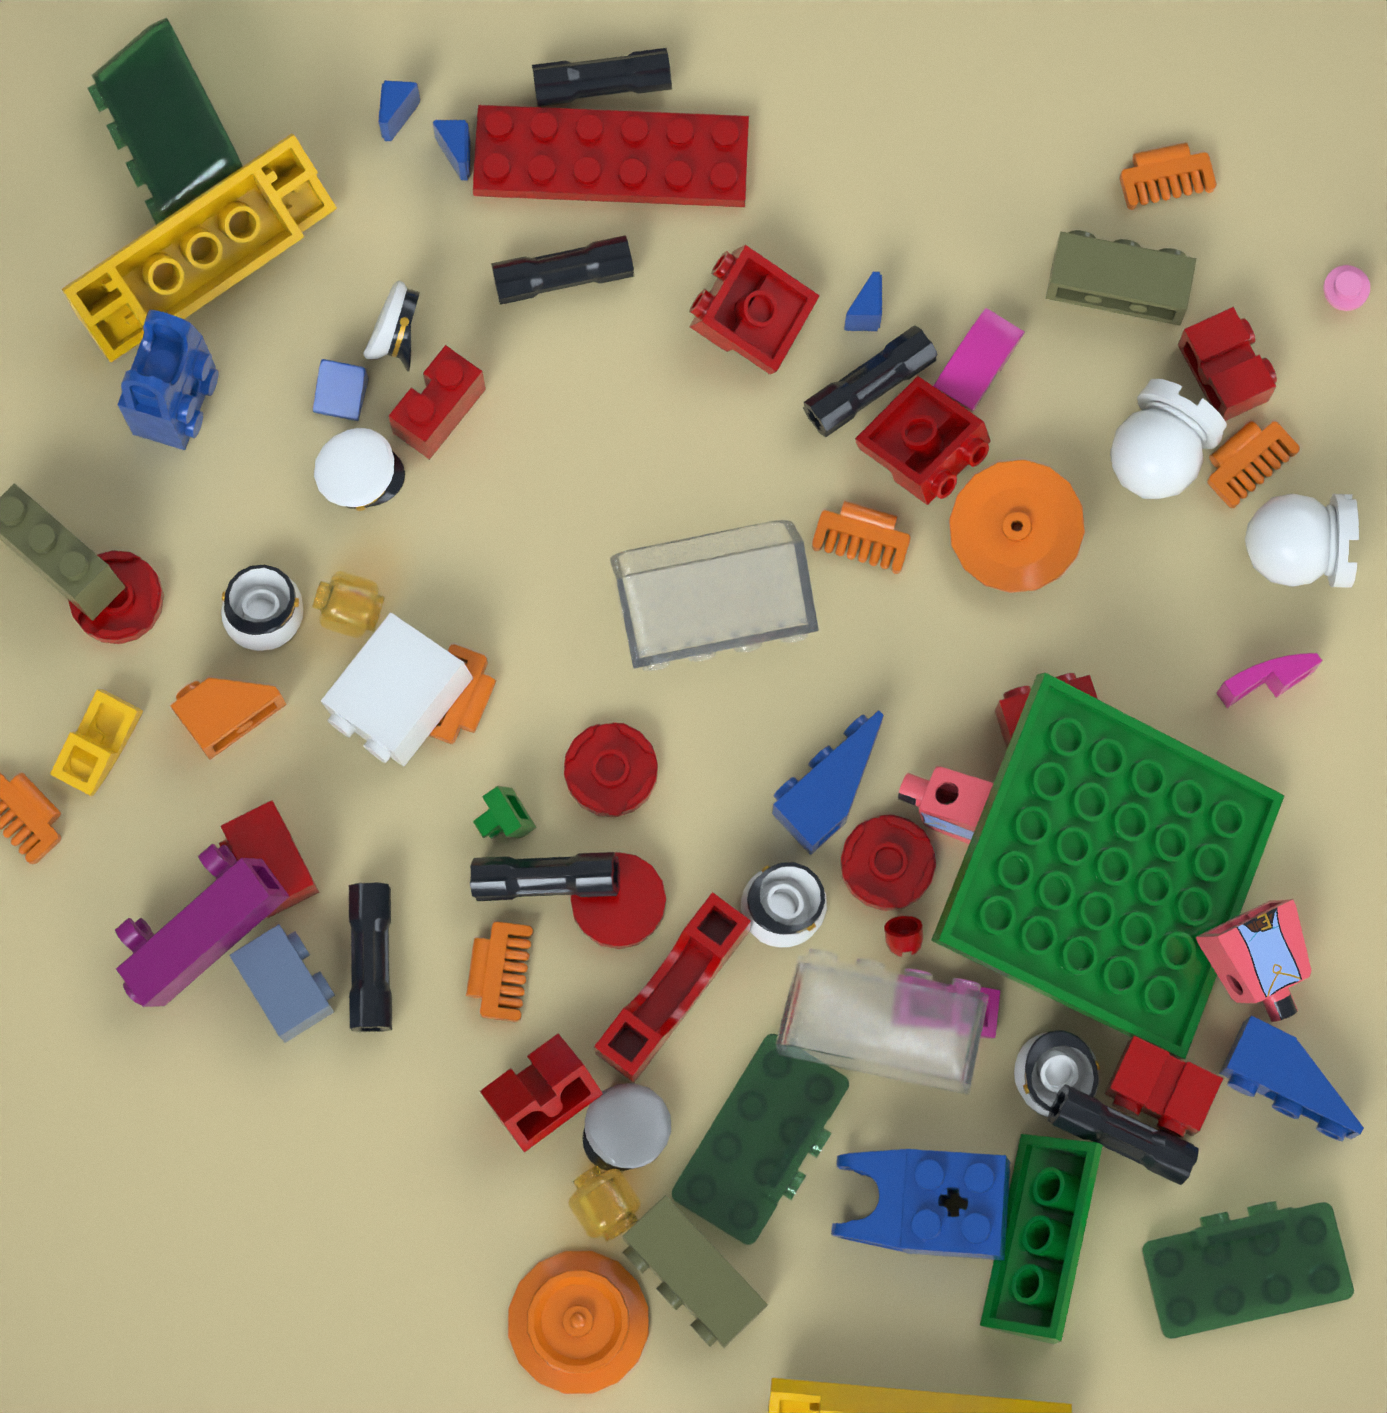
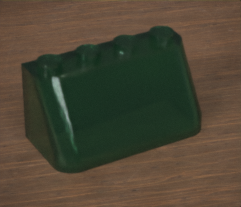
[87,17,243,225]

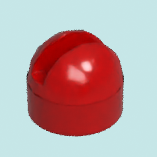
[884,916,924,957]

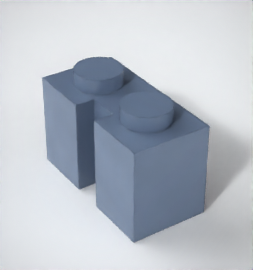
[229,924,335,1043]

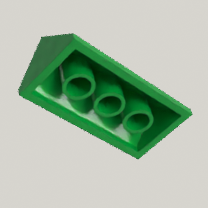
[980,1134,1103,1344]

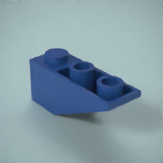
[772,710,884,855]
[1219,1015,1364,1141]

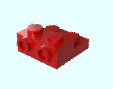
[689,245,820,374]
[855,376,991,505]

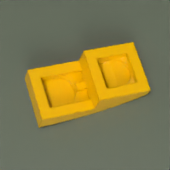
[50,689,143,796]

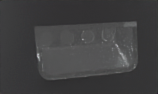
[610,520,819,671]
[776,949,989,1095]

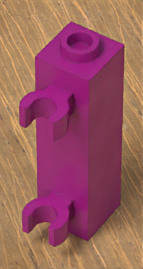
[115,844,290,1007]

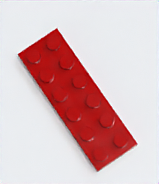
[473,105,749,207]

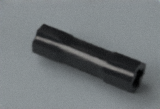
[532,48,672,107]
[491,235,634,305]
[803,325,938,437]
[470,852,620,901]
[349,882,392,1032]
[1048,1084,1199,1185]

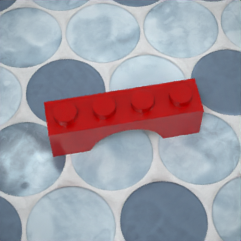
[594,892,751,1083]

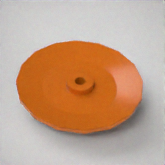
[949,460,1085,593]
[508,1251,649,1394]

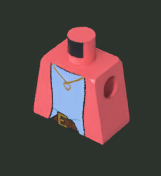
[898,766,993,844]
[1196,899,1312,1022]

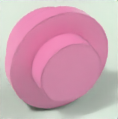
[1323,265,1370,311]

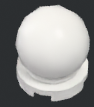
[1110,379,1227,499]
[1245,494,1359,587]

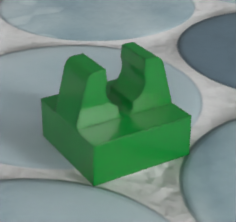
[473,786,537,839]

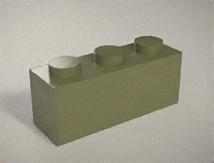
[1046,230,1197,325]
[0,483,125,621]
[622,1195,768,1348]

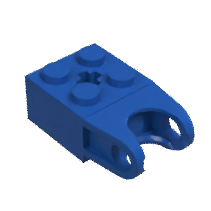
[117,310,219,450]
[831,1149,1010,1261]

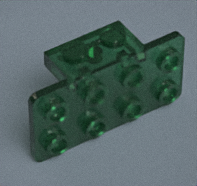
[672,1034,849,1245]
[1141,1201,1354,1339]

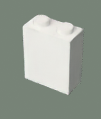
[321,612,473,767]

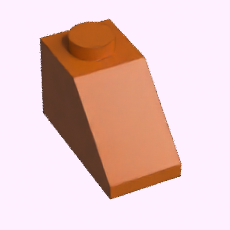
[170,677,286,760]

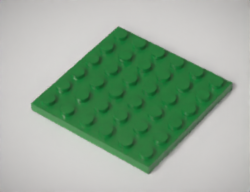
[931,672,1285,1059]

